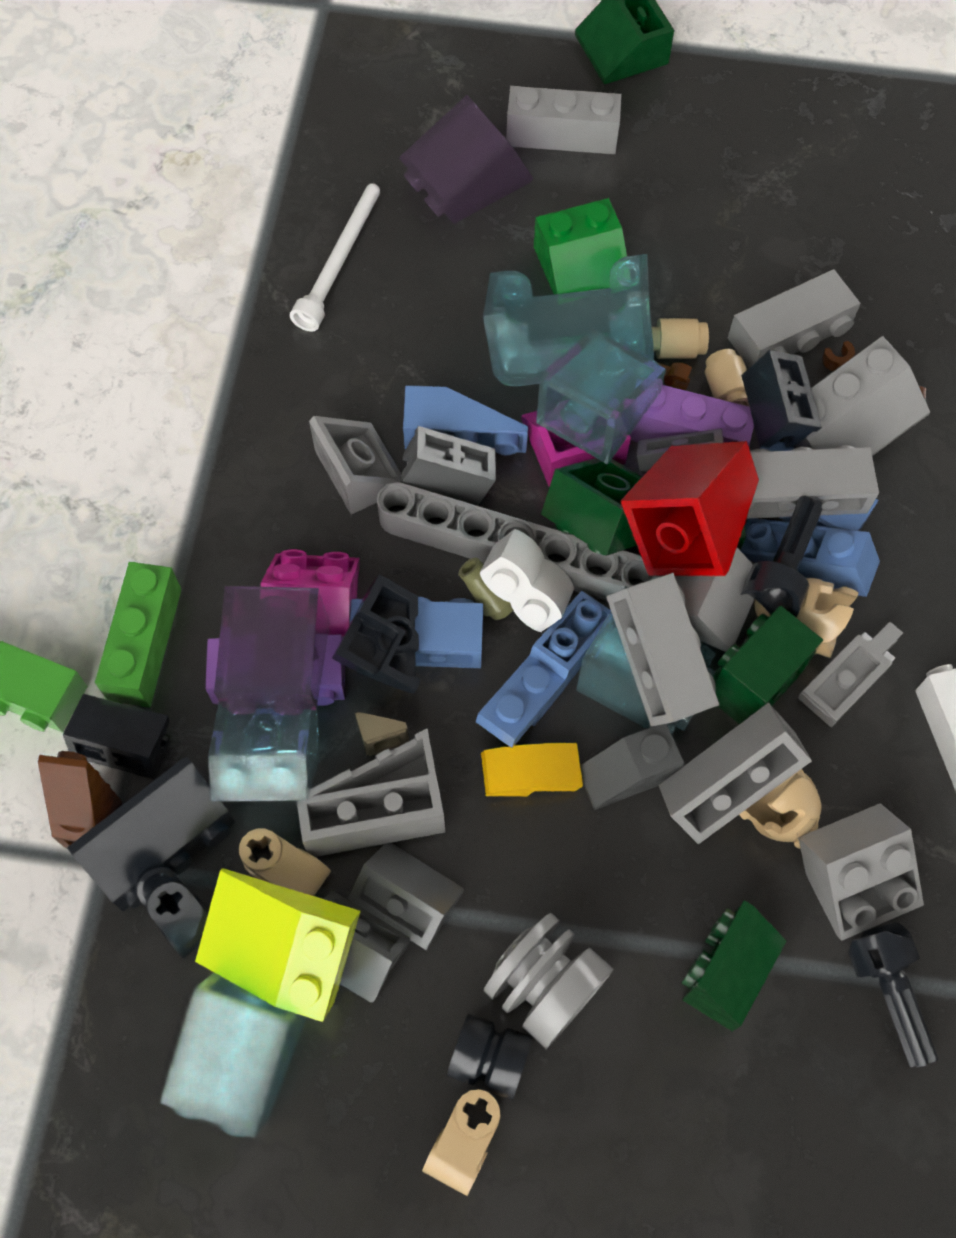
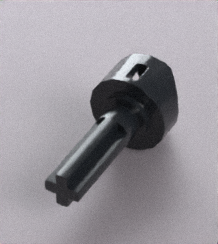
[740,496,823,618]
[848,922,939,1068]

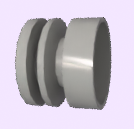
[484,913,614,1050]

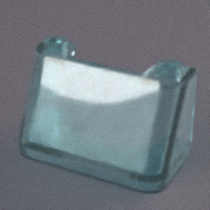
[483,254,654,386]

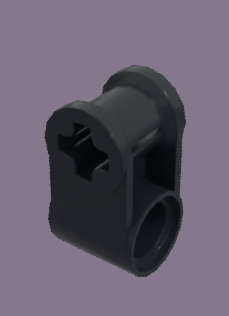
[135,865,209,959]

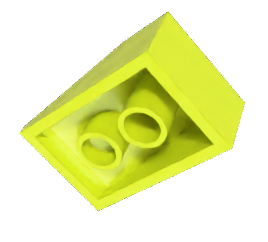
[195,868,360,1022]

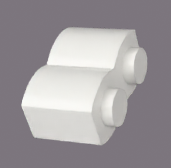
[480,529,574,632]

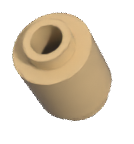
[649,318,709,359]
[704,349,749,406]

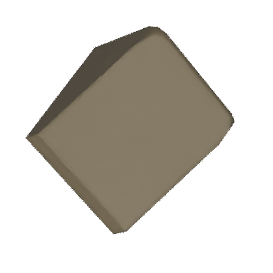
[355,712,409,756]

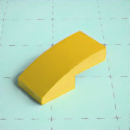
[481,743,583,797]

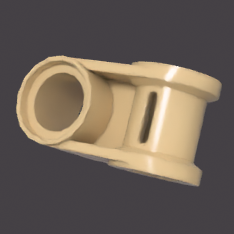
[239,828,331,896]
[422,1089,501,1196]

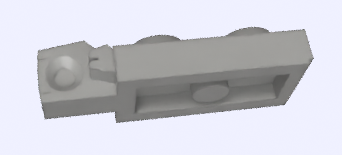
[798,622,903,728]

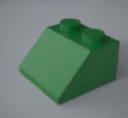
[534,198,632,306]

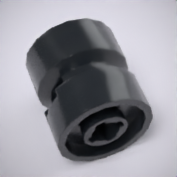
[447,1013,533,1101]

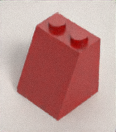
[621,441,759,576]

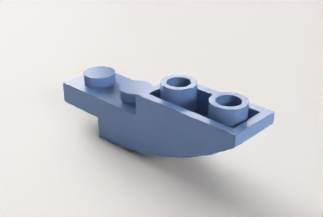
[476,591,614,748]

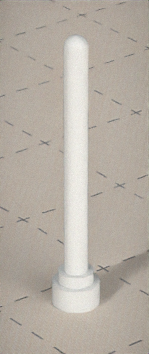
[290,184,380,332]

